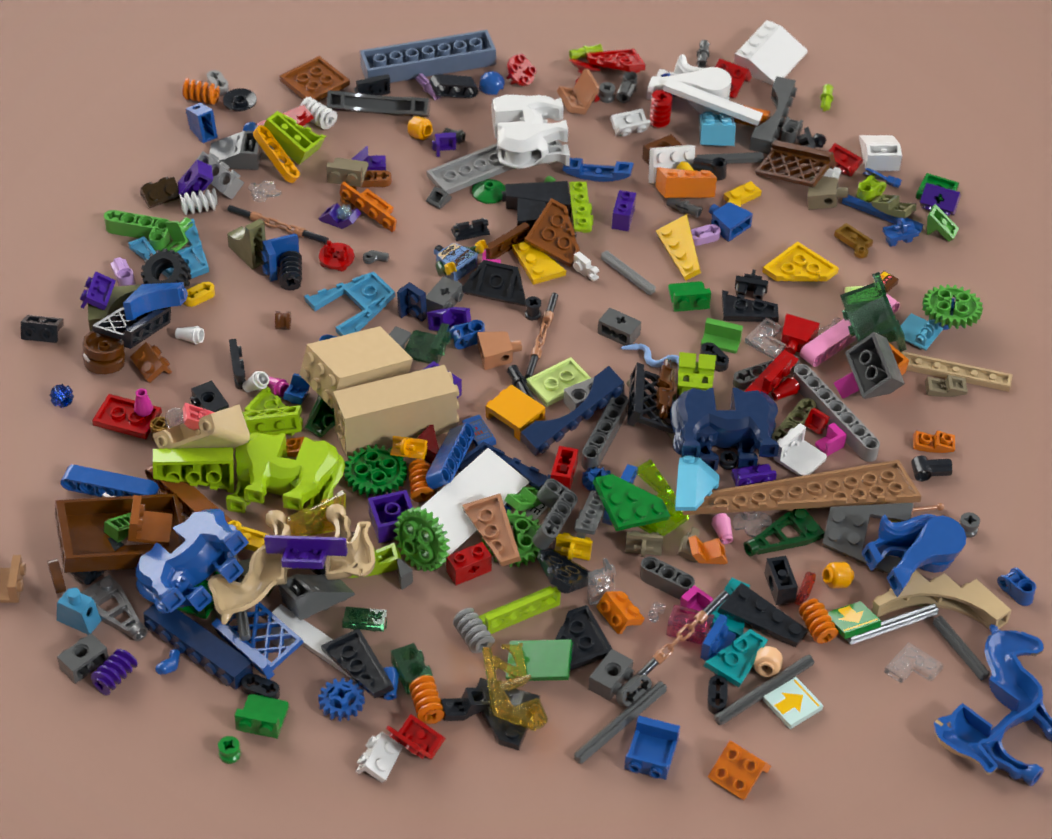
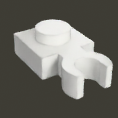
[573,251,599,281]

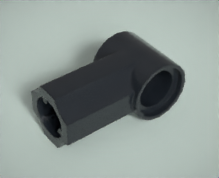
[692,157,727,180]
[911,455,952,482]

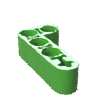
[104,210,172,252]

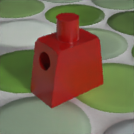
[780,313,820,355]

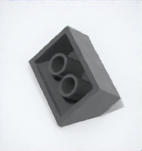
[845,332,905,399]

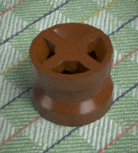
[275,311,291,330]

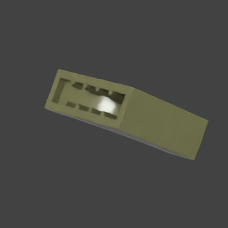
[227,219,266,270]
[88,285,140,332]

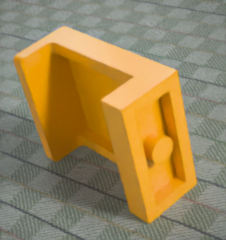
[485,385,545,441]

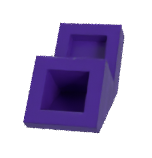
[319,203,361,229]
[427,307,471,331]

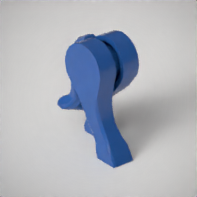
[862,514,966,597]

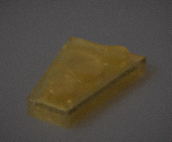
[286,490,346,536]

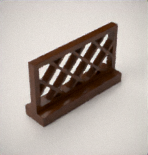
[755,140,836,188]

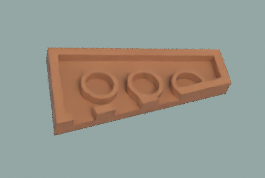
[462,493,521,567]

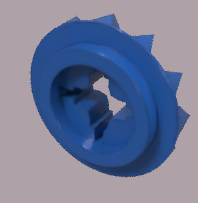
[582,466,611,491]

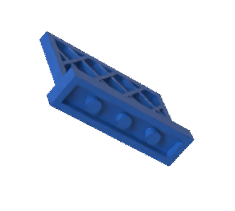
[211,602,304,679]

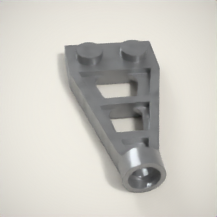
[81,575,148,641]

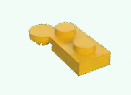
[723,181,762,207]
[228,520,270,552]

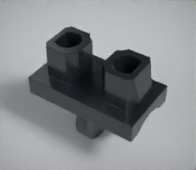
[796,127,826,149]
[735,270,769,300]

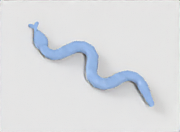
[621,343,679,368]

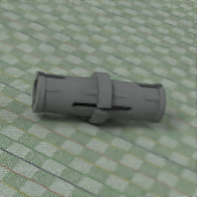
[696,40,710,68]
[667,198,702,218]

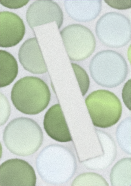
[663,78,763,126]
[267,604,357,683]

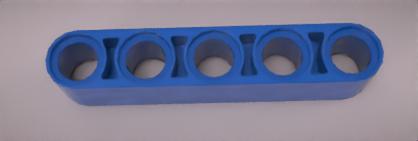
[426,422,475,489]
[60,464,159,497]

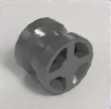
[599,82,616,103]
[959,512,980,538]

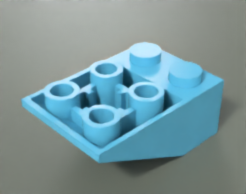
[699,111,736,146]

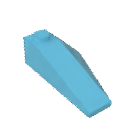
[675,455,720,511]

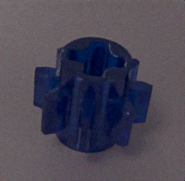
[49,384,74,408]

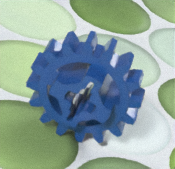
[318,678,365,721]

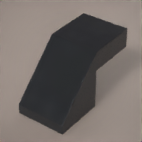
[440,687,491,721]

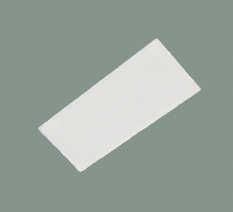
[421,448,529,555]

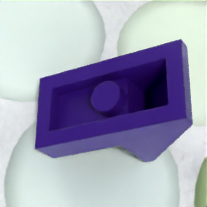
[351,146,386,171]

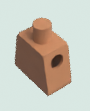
[477,331,522,370]

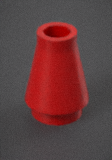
[771,377,800,401]

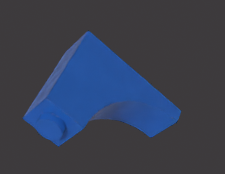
[123,282,188,320]

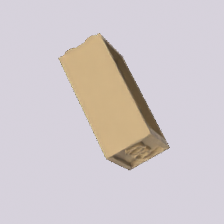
[299,326,413,408]

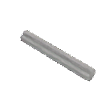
[601,251,656,295]

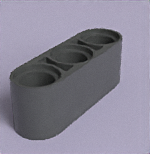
[640,557,695,600]

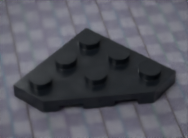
[537,547,598,594]
[555,605,612,670]
[476,678,540,751]

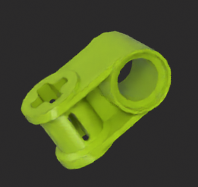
[856,175,887,203]

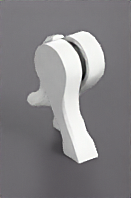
[647,54,731,115]

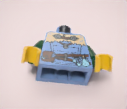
[434,240,488,281]

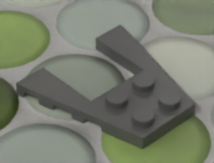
[823,503,914,574]

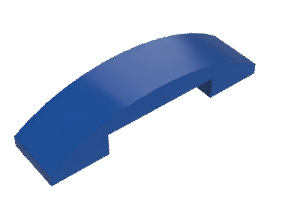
[563,157,634,182]

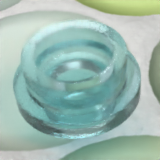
[336,205,353,221]

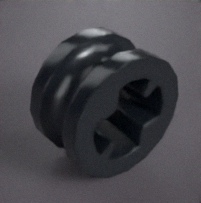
[719,451,737,470]

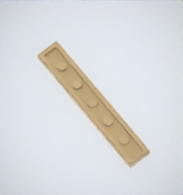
[901,351,1013,392]

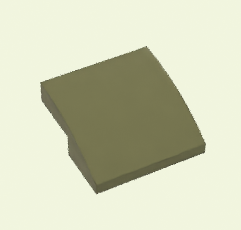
[872,194,916,218]

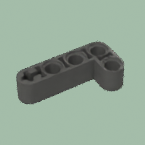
[532,478,578,550]

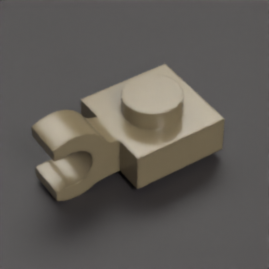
[678,527,700,563]

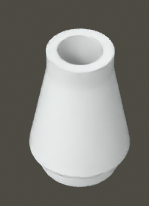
[175,326,205,344]
[242,371,269,392]

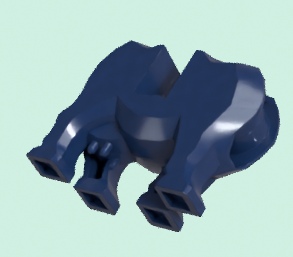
[670,388,779,471]

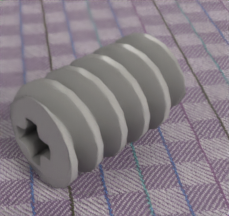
[453,608,495,653]

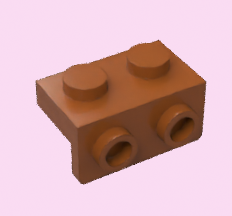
[130,342,172,383]

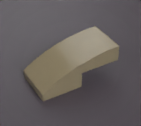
[925,375,968,397]

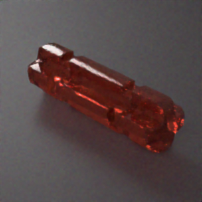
[795,571,816,606]

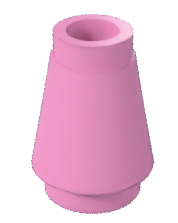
[711,513,733,544]

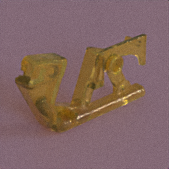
[482,642,548,731]

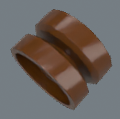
[83,331,125,375]

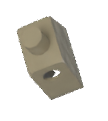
[808,176,848,210]

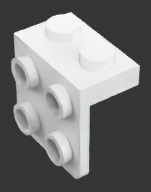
[774,423,827,476]

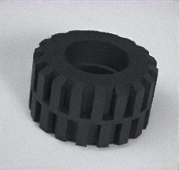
[141,249,192,288]

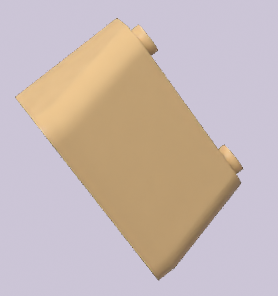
[152,404,250,449]

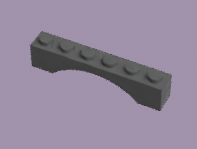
[750,76,797,154]
[327,90,430,117]

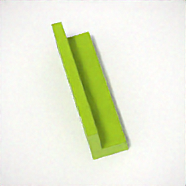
[242,405,302,435]
[479,586,561,634]

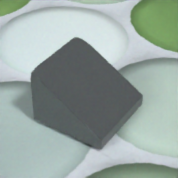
[426,186,452,209]
[397,558,413,590]

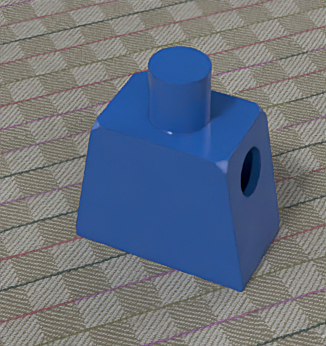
[186,103,218,143]
[709,202,753,242]

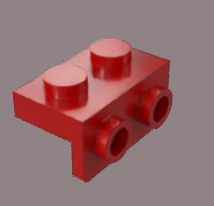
[829,143,863,177]

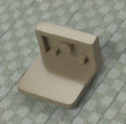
[326,158,368,187]

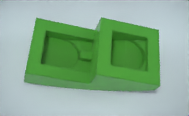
[504,487,542,511]

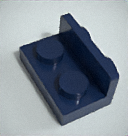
[397,282,427,322]

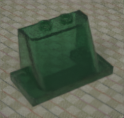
[840,272,907,352]

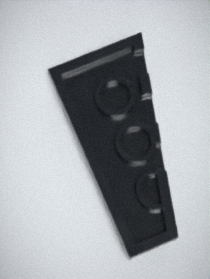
[717,583,808,648]

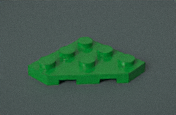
[593,474,670,531]

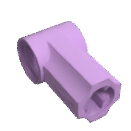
[111,257,135,286]

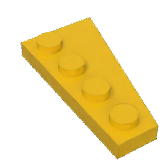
[655,214,701,281]

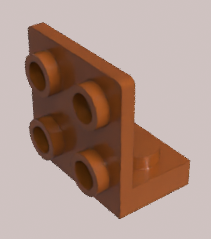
[128,495,173,545]

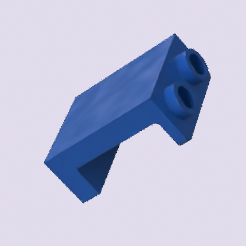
[624,715,680,780]

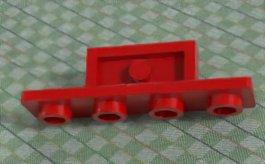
[744,350,799,395]

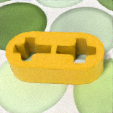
[184,282,215,307]

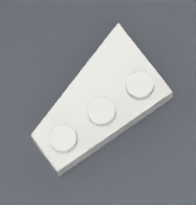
[649,145,695,184]

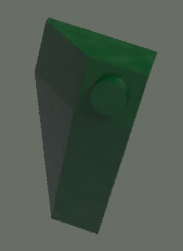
[304,396,335,438]

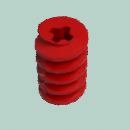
[649,90,672,128]

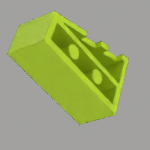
[264,111,326,165]

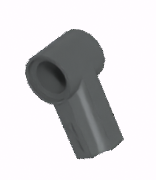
[616,72,638,104]

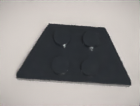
[462,260,526,307]

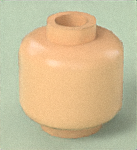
[754,646,783,678]

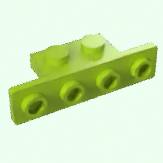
[569,181,593,233]

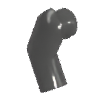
[363,250,389,264]

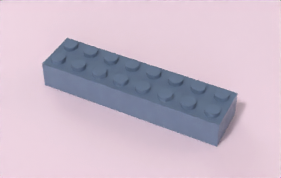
[360,30,496,83]

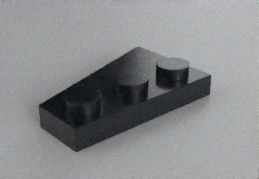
[722,290,779,322]

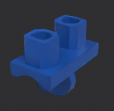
[883,218,920,247]

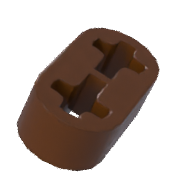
[47,558,66,594]

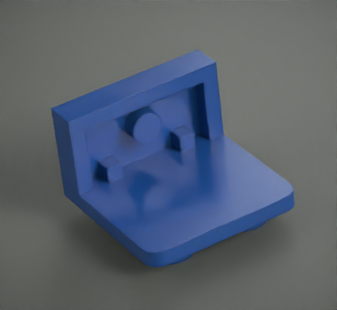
[262,234,299,282]

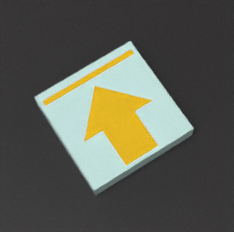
[763,677,823,729]

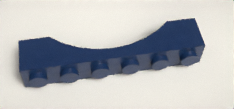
[520,366,624,456]

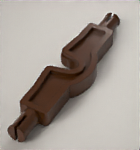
[656,359,677,419]

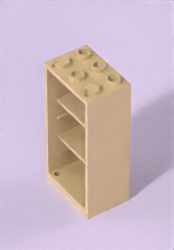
[333,365,459,458]

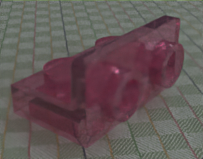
[666,604,714,645]

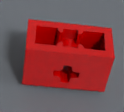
[551,446,578,490]
[446,542,492,586]

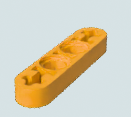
[253,125,300,183]

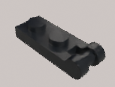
[229,339,246,389]

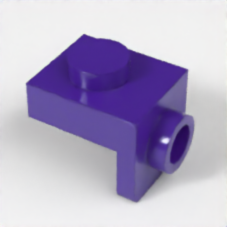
[432,132,456,157]

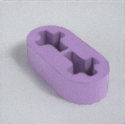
[691,224,721,246]

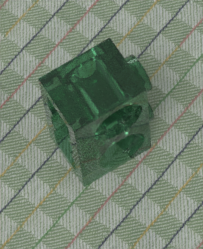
[391,643,433,695]

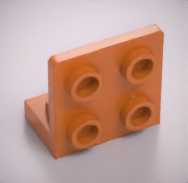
[708,740,771,800]

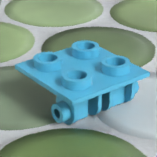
[894,313,943,351]

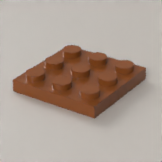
[280,56,350,102]

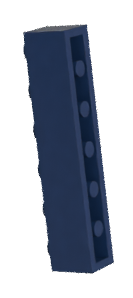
[143,603,253,690]

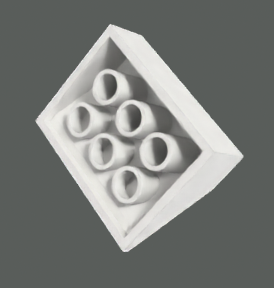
[734,20,808,85]

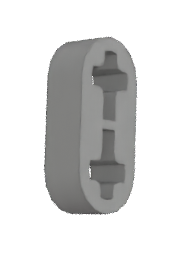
[207,70,229,96]

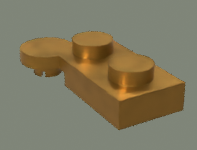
[834,223,873,259]

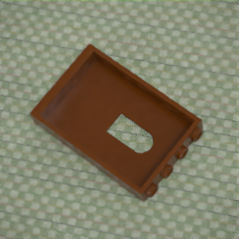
[55,493,186,573]

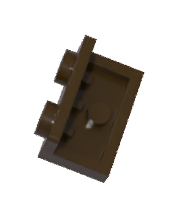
[140,177,180,208]

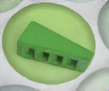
[104,512,131,542]

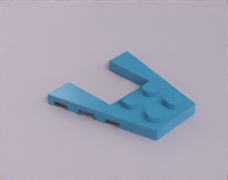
[128,218,209,279]
[304,271,396,336]

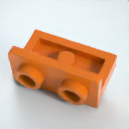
[596,591,645,634]

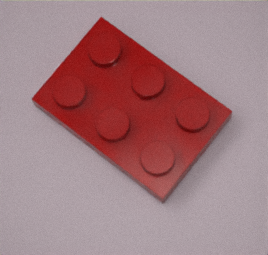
[92,394,162,439]

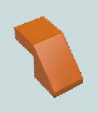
[688,535,728,565]

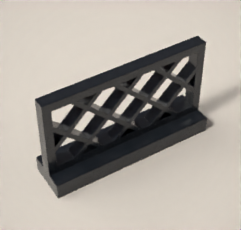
[92,306,171,349]
[627,362,676,434]

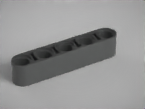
[582,394,629,470]

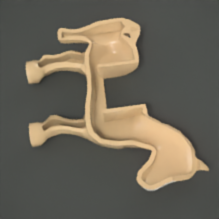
[208,504,375,625]

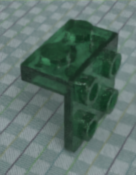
[405,323,452,364]

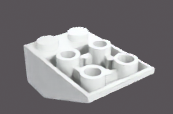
[859,135,902,171]

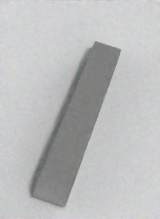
[793,364,880,462]

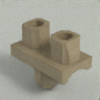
[625,530,663,557]

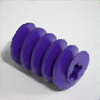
[91,649,138,696]

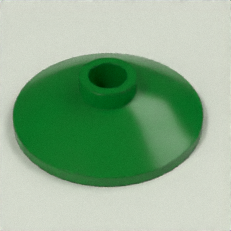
[472,179,505,204]

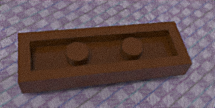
[485,222,530,259]

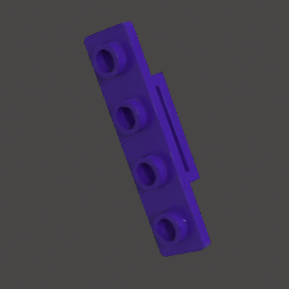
[264,535,348,569]

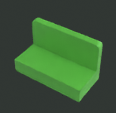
[701,318,743,353]

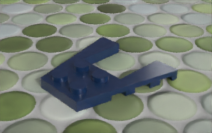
[458,442,551,513]

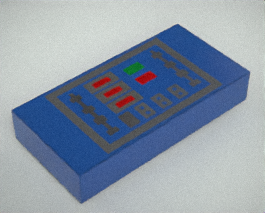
[462,415,496,447]

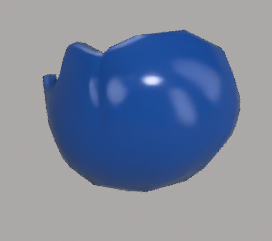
[479,71,505,95]

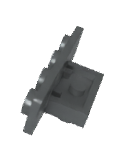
[574,490,605,539]

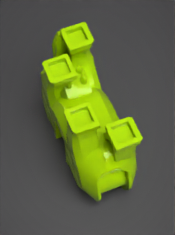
[226,432,345,528]

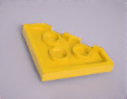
[762,241,839,282]

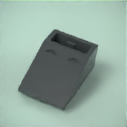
[209,131,262,170]
[278,574,355,621]

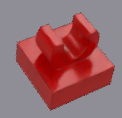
[804,408,830,434]

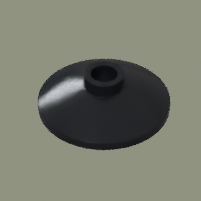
[223,88,257,111]

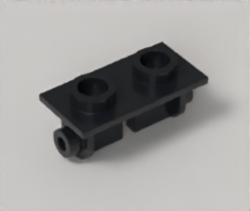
[451,218,490,242]

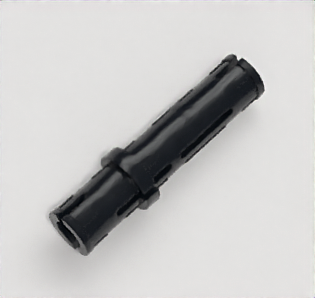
[507,365,536,401]

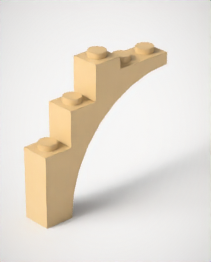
[872,570,1011,629]

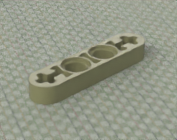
[772,398,816,441]

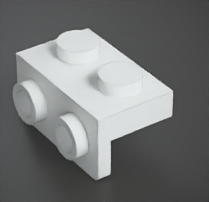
[610,109,650,136]
[356,732,403,783]

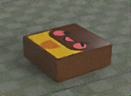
[873,271,899,293]

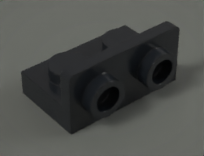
[354,74,391,96]
[21,315,64,343]

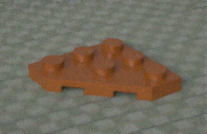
[524,198,580,267]

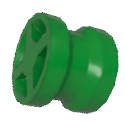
[218,736,241,764]

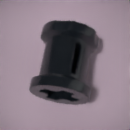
[525,296,541,321]

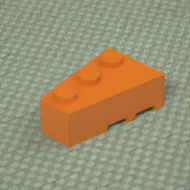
[655,167,717,198]

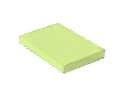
[526,357,591,407]

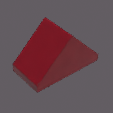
[417,425,439,464]

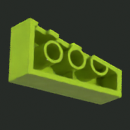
[153,447,234,493]

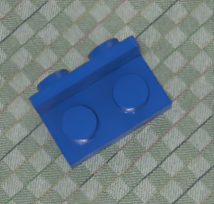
[701,614,736,661]

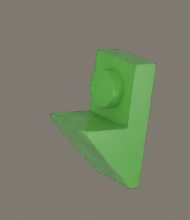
[927,204,959,242]

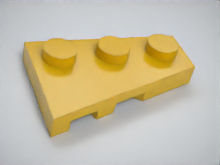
[512,242,566,285]

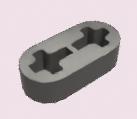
[616,675,652,707]

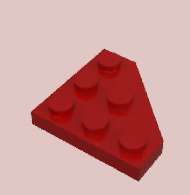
[586,48,646,73]

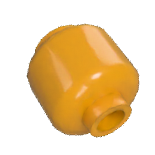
[407,116,433,140]
[822,562,854,589]

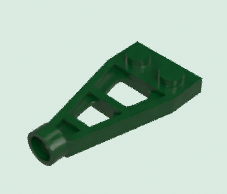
[743,508,825,557]

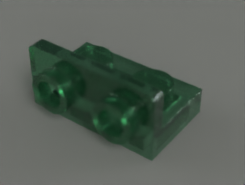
[342,607,387,632]

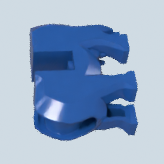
[136,509,249,614]

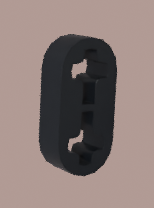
[700,342,729,372]
[241,674,280,699]
[707,675,728,714]

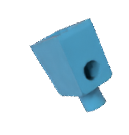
[56,588,101,635]

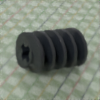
[279,251,302,291]

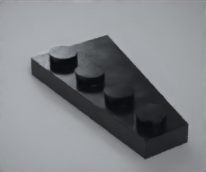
[321,628,394,699]

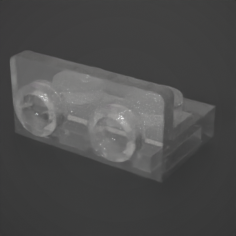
[587,558,616,605]

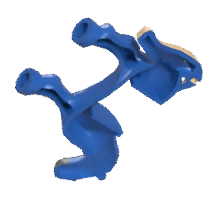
[934,624,1052,786]

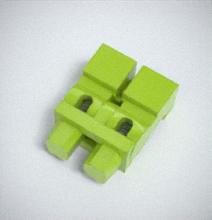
[677,352,716,396]

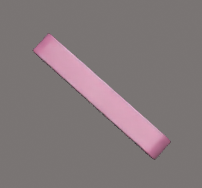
[800,293,900,367]

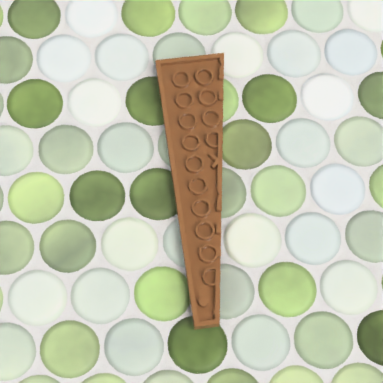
[681,460,921,515]

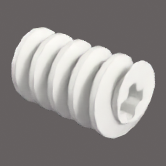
[300,97,337,130]
[179,188,218,215]

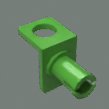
[165,217,193,252]

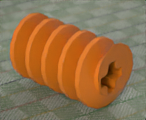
[182,78,220,105]
[408,459,435,502]
[799,598,839,644]
[409,675,445,724]

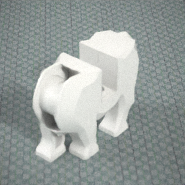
[491,95,570,169]

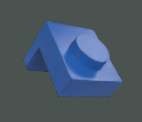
[283,373,310,405]

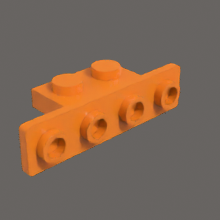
[340,182,397,232]

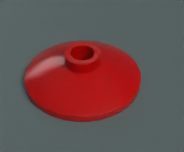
[569,58,601,73]

